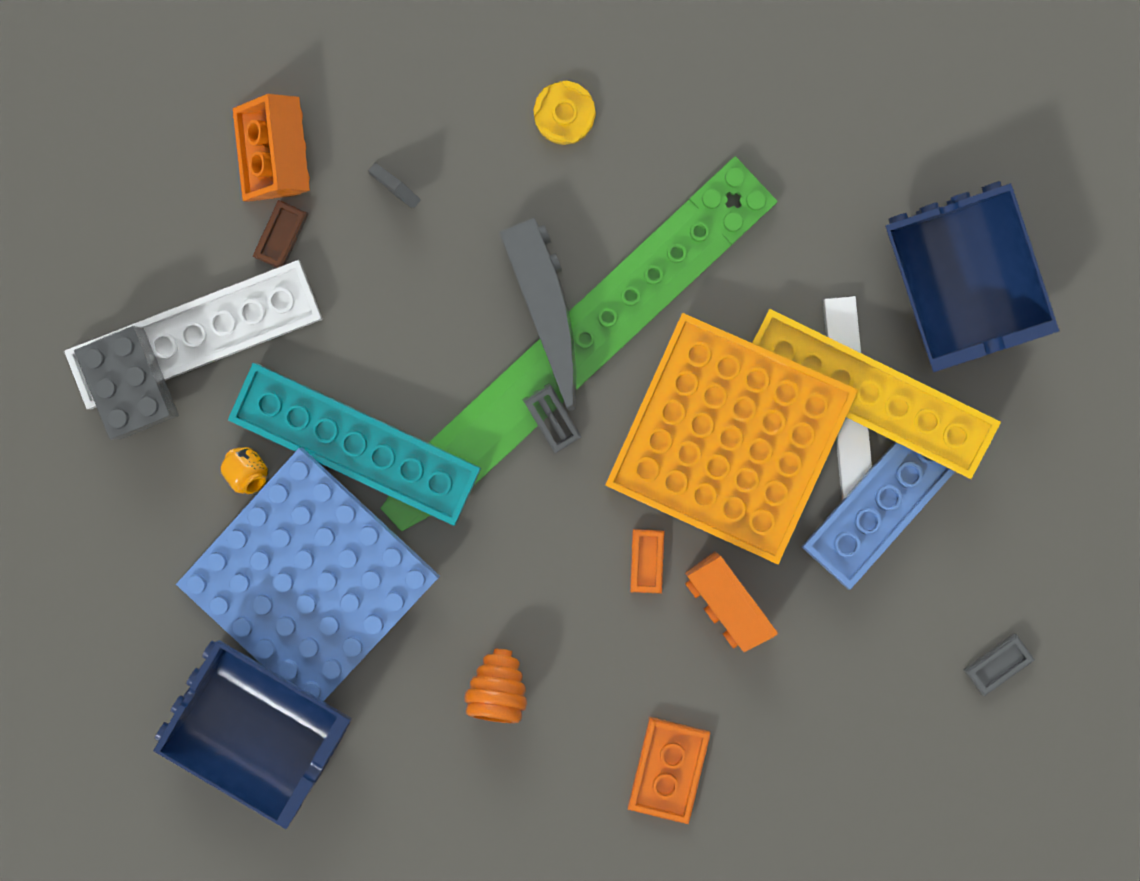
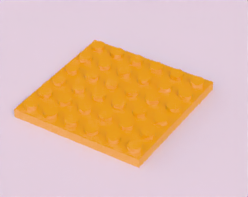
[605,313,858,564]

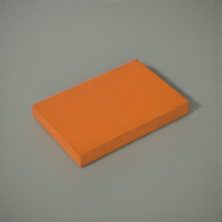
[627,717,711,824]

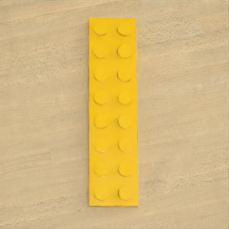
[752,309,1001,479]

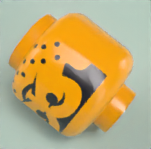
[221,447,268,494]

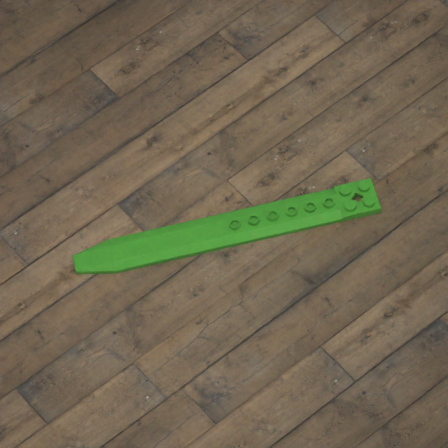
[381,156,778,532]

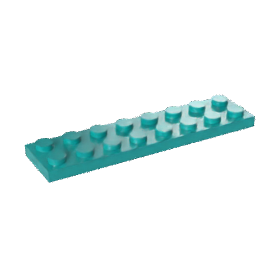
[228,363,482,526]

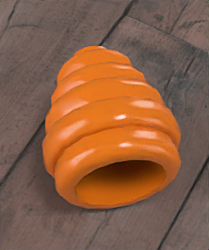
[464,649,527,723]

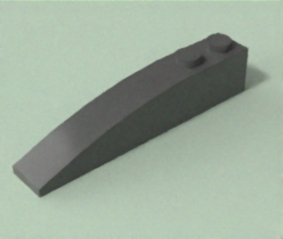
[499,218,576,411]

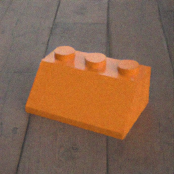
[232,94,310,201]
[685,551,778,652]

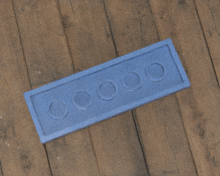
[801,442,955,590]

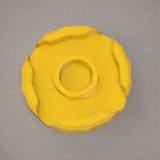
[533,80,596,145]

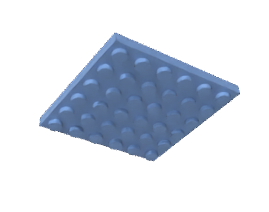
[176,447,440,701]

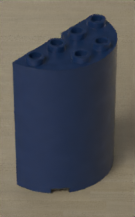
[885,181,1060,372]
[153,640,352,829]

